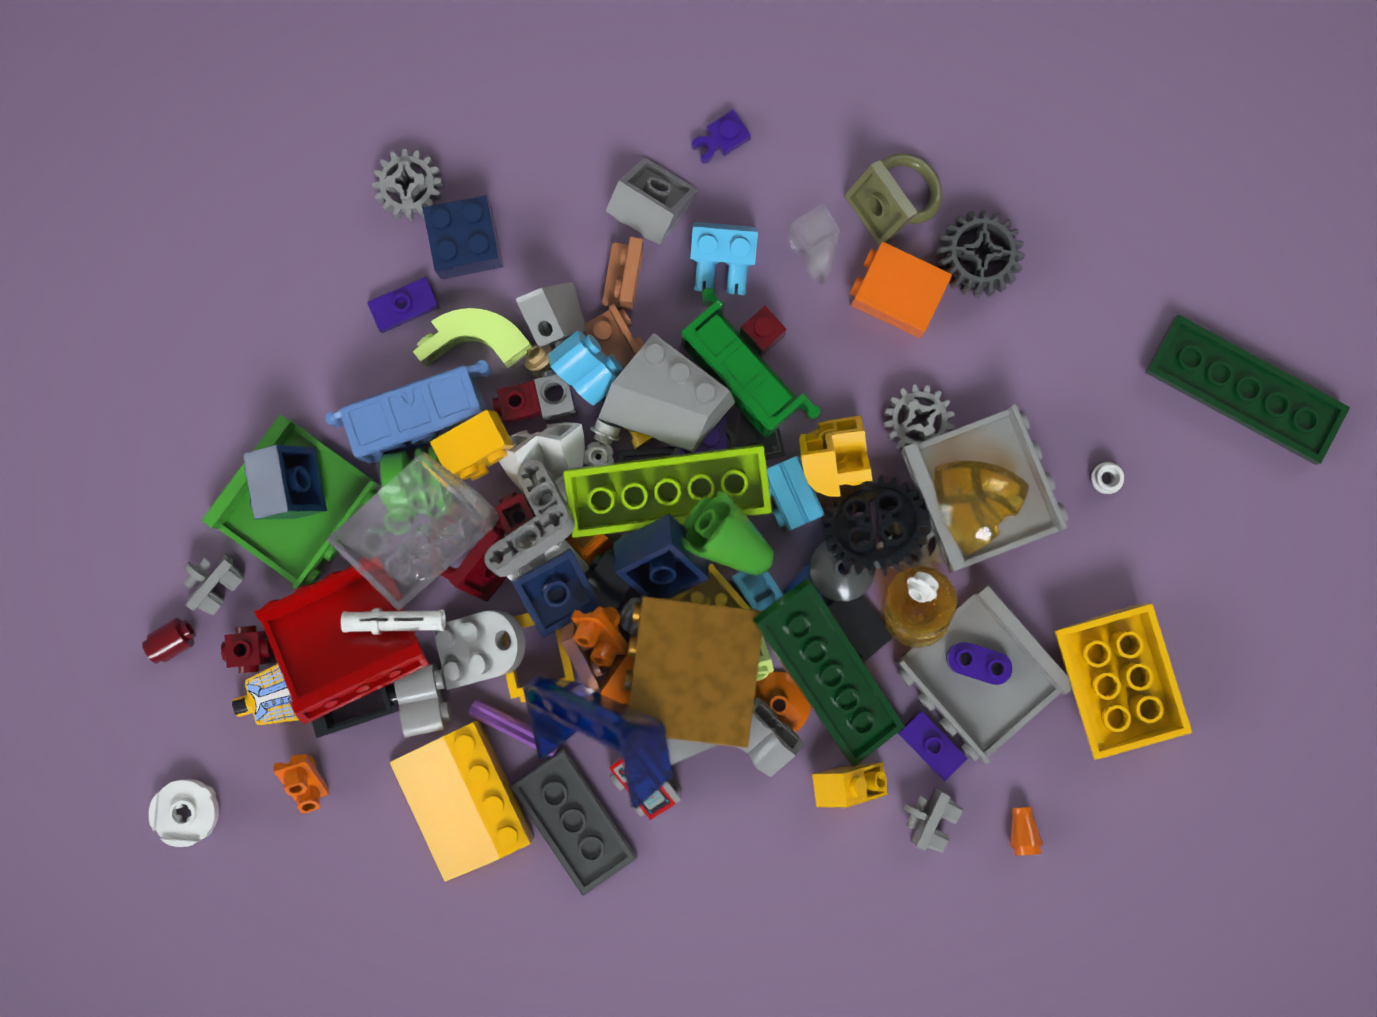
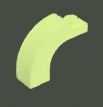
[413,308,532,368]

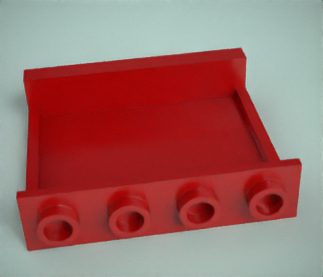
[254,555,429,724]

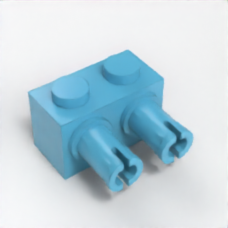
[690,222,758,295]

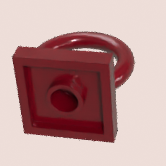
[427,505,507,602]

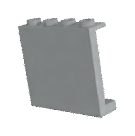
[901,404,1068,573]
[895,585,1072,764]

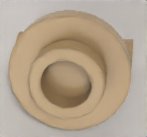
[525,345,553,378]

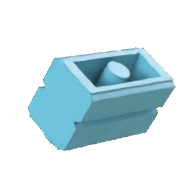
[767,455,825,532]

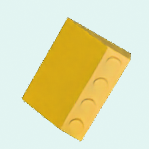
[1054,603,1192,760]
[390,720,534,881]

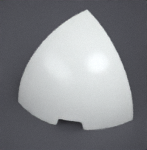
[499,422,585,506]

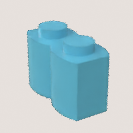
[548,330,623,406]

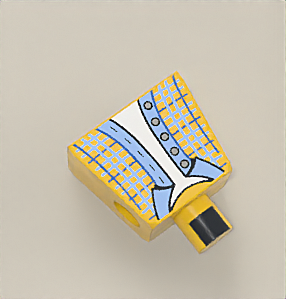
[232,664,299,725]

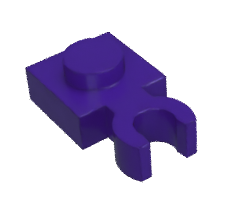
[691,110,751,164]

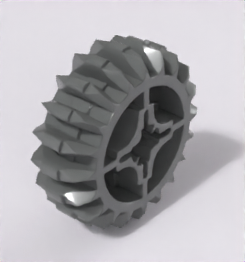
[936,210,1025,298]

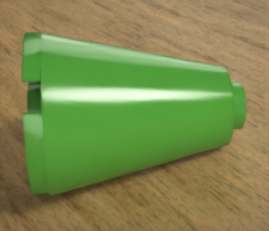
[681,491,774,576]

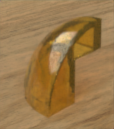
[934,461,1029,555]

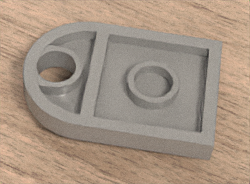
[433,609,525,690]

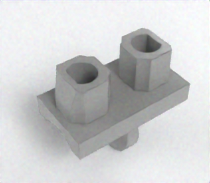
[183,553,244,615]
[903,788,963,852]

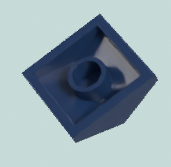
[511,548,601,638]

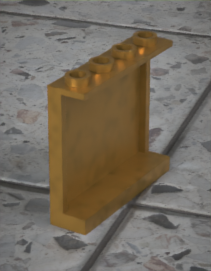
[619,595,762,748]

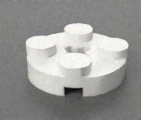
[148,779,219,847]

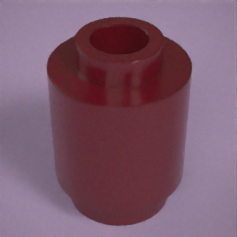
[142,618,196,664]

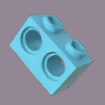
[731,571,783,611]

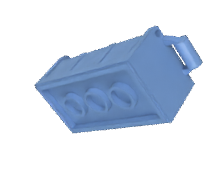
[325,360,492,464]

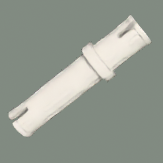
[341,608,446,635]

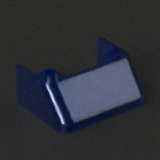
[523,676,673,809]

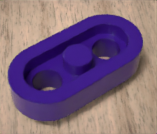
[946,642,1013,685]

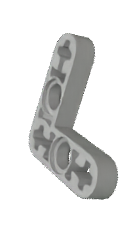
[484,460,575,577]

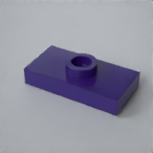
[367,277,440,333]
[898,710,968,781]

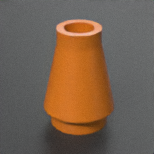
[1010,807,1043,856]

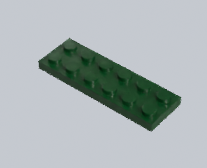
[1145,314,1350,465]
[751,579,905,767]

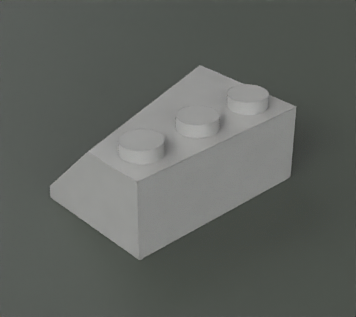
[598,333,735,453]

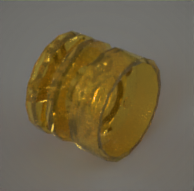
[883,566,957,648]

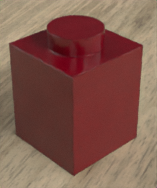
[739,306,787,357]

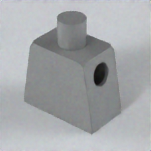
[516,282,586,347]

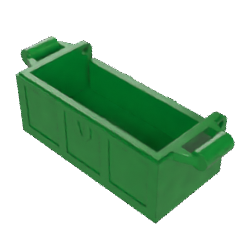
[682,288,821,438]

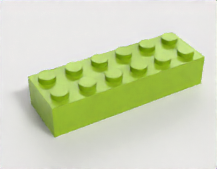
[563,444,772,538]

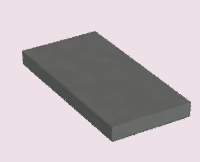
[509,748,638,896]

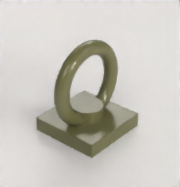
[844,153,943,246]

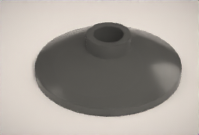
[810,541,875,601]

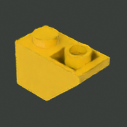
[812,762,888,807]

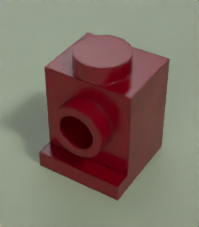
[492,380,542,424]

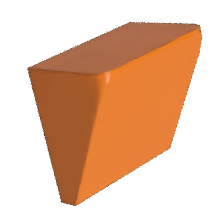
[565,533,614,566]

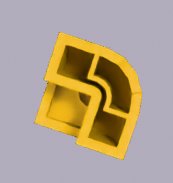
[799,415,872,497]

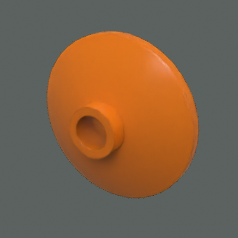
[754,671,811,732]

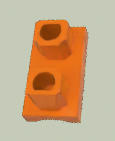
[571,606,629,666]
[273,754,329,814]

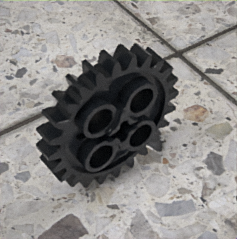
[822,475,931,577]

